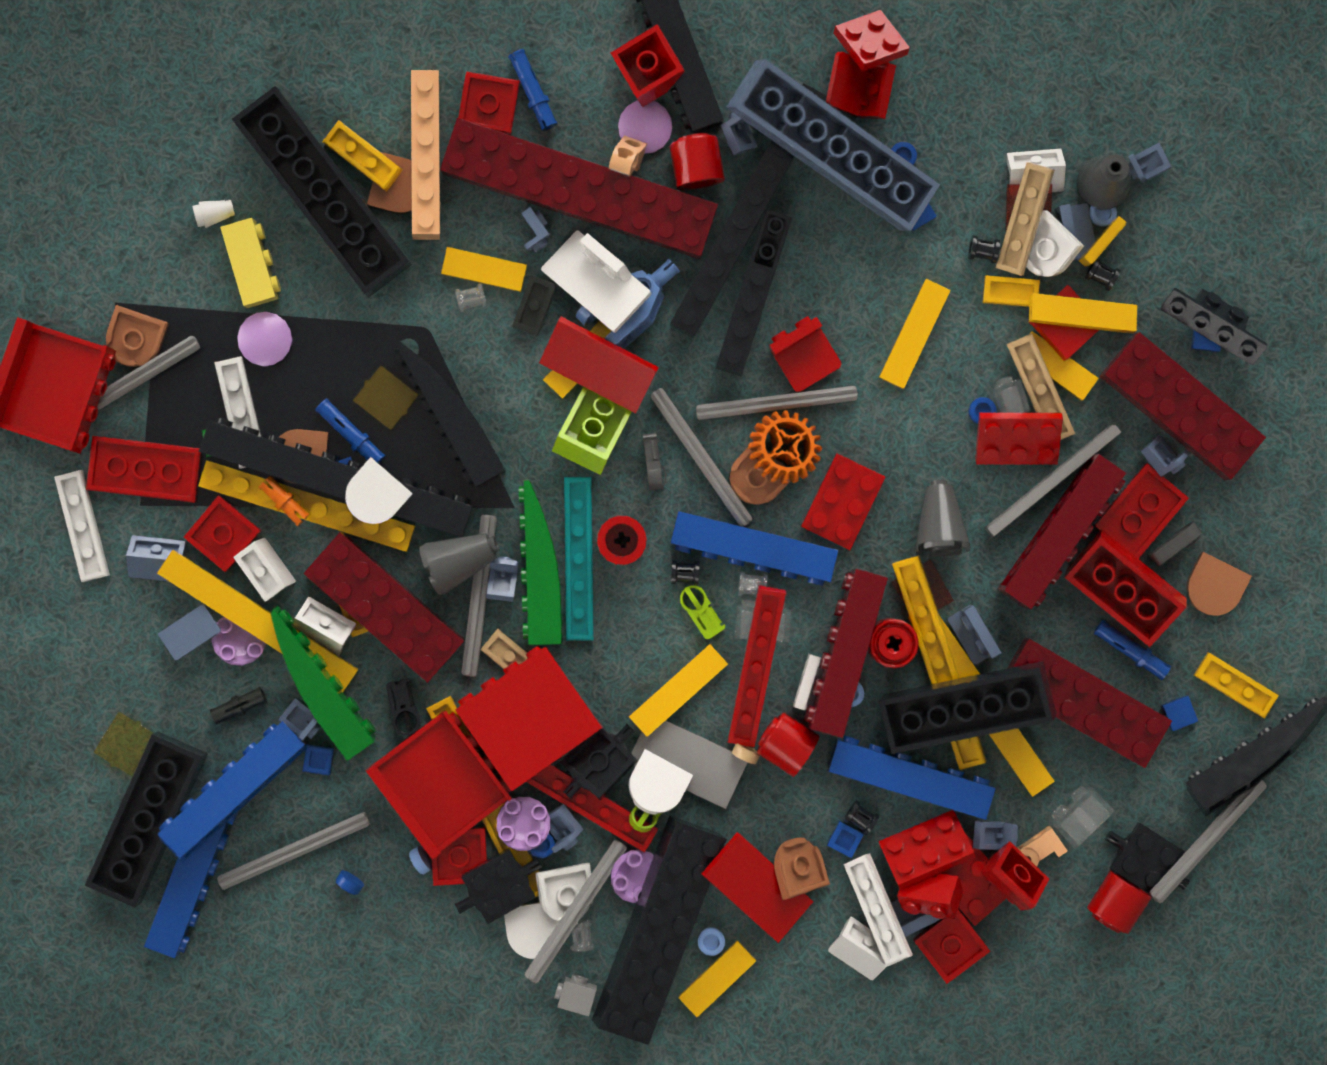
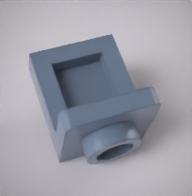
[721,113,758,155]
[1128,143,1172,183]
[521,207,550,253]
[1141,435,1190,477]
[486,557,518,602]
[278,698,321,741]
[548,804,583,853]
[973,821,1018,850]

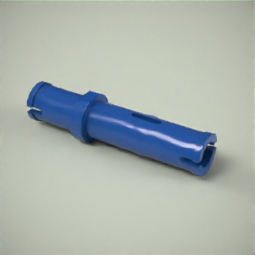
[508,49,558,131]
[315,398,386,464]
[1093,620,1171,680]

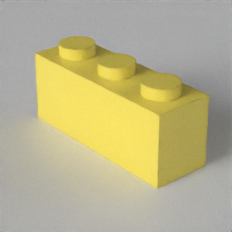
[220,218,281,308]

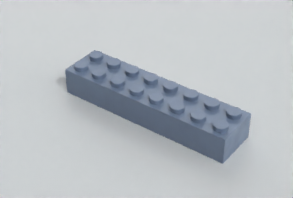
[726,59,940,231]

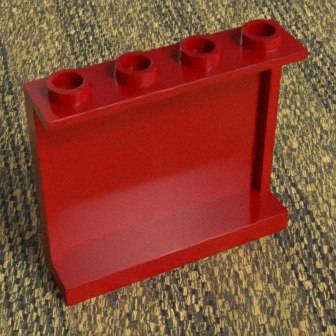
[0,317,116,454]
[455,645,603,792]
[365,710,512,860]

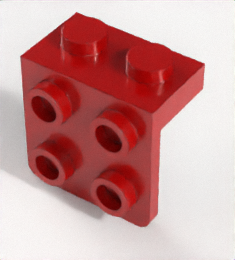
[826,52,896,119]
[768,316,841,392]

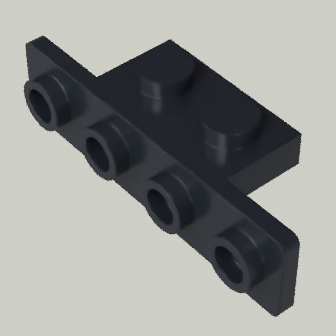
[1160,288,1267,365]

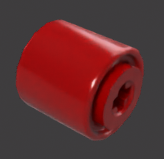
[669,133,725,190]
[597,516,647,565]
[868,618,919,668]
[757,712,820,777]
[1087,870,1152,934]

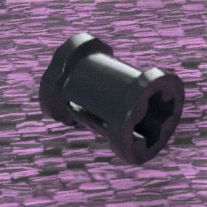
[968,235,1000,263]
[1085,258,1121,292]
[671,560,699,585]
[843,800,880,835]

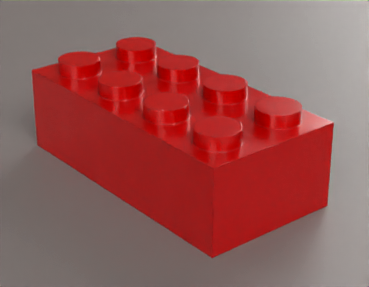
[1065,529,1187,647]

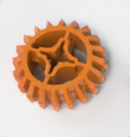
[748,410,822,484]

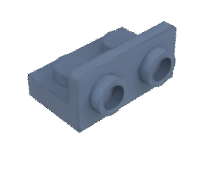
[947,605,1001,665]

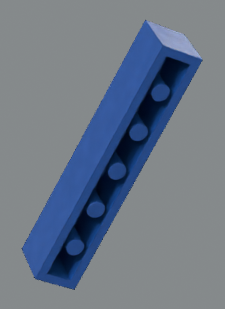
[671,511,838,586]
[158,721,306,862]
[827,735,996,820]
[144,811,239,958]

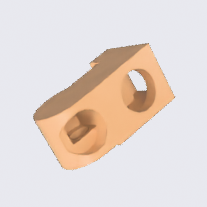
[609,135,647,176]
[1017,826,1067,866]

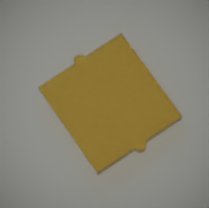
[353,366,418,430]
[94,712,153,776]

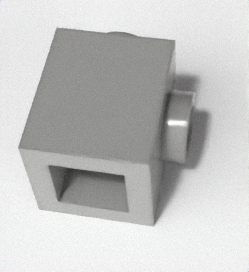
[554,975,597,1016]

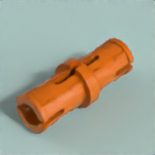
[259,475,310,527]

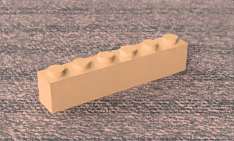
[411,70,440,240]

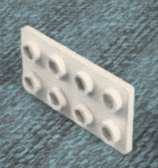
[541,230,651,333]

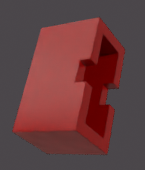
[897,873,963,919]

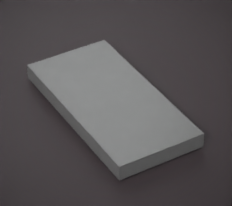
[631,720,748,809]

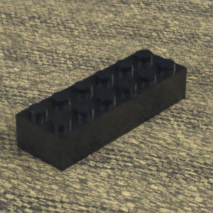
[878,661,1057,754]
[84,732,208,908]

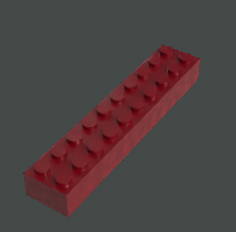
[440,118,718,260]

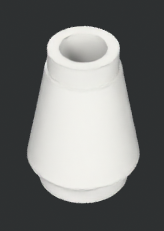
[192,200,235,228]

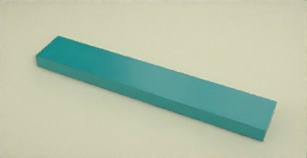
[564,477,594,641]

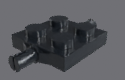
[560,723,638,801]
[1105,822,1190,893]
[455,848,542,924]

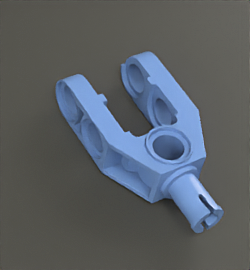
[576,258,680,349]

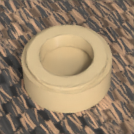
[732,743,760,764]

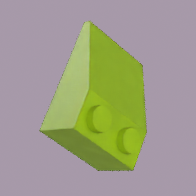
[552,386,632,475]

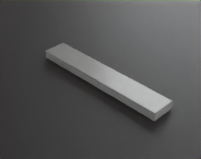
[985,425,1121,536]

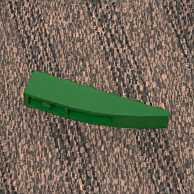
[519,480,562,645]
[270,606,376,761]

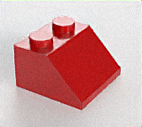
[611,24,685,107]
[981,841,1049,910]

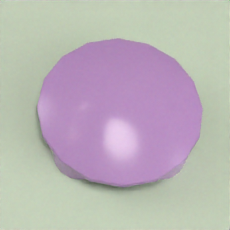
[618,101,672,154]
[237,312,293,367]
[212,617,266,666]
[496,797,550,851]
[611,850,654,903]

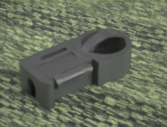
[643,433,667,490]
[1148,521,1202,566]

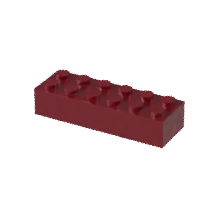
[1099,332,1266,480]
[997,454,1126,609]
[303,532,465,683]
[804,569,888,738]
[1008,638,1172,768]

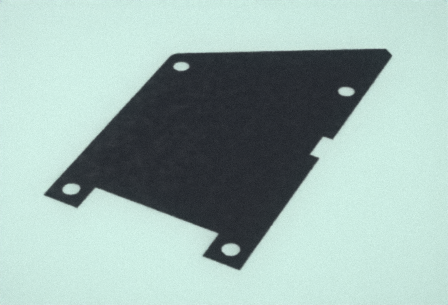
[115,302,516,510]

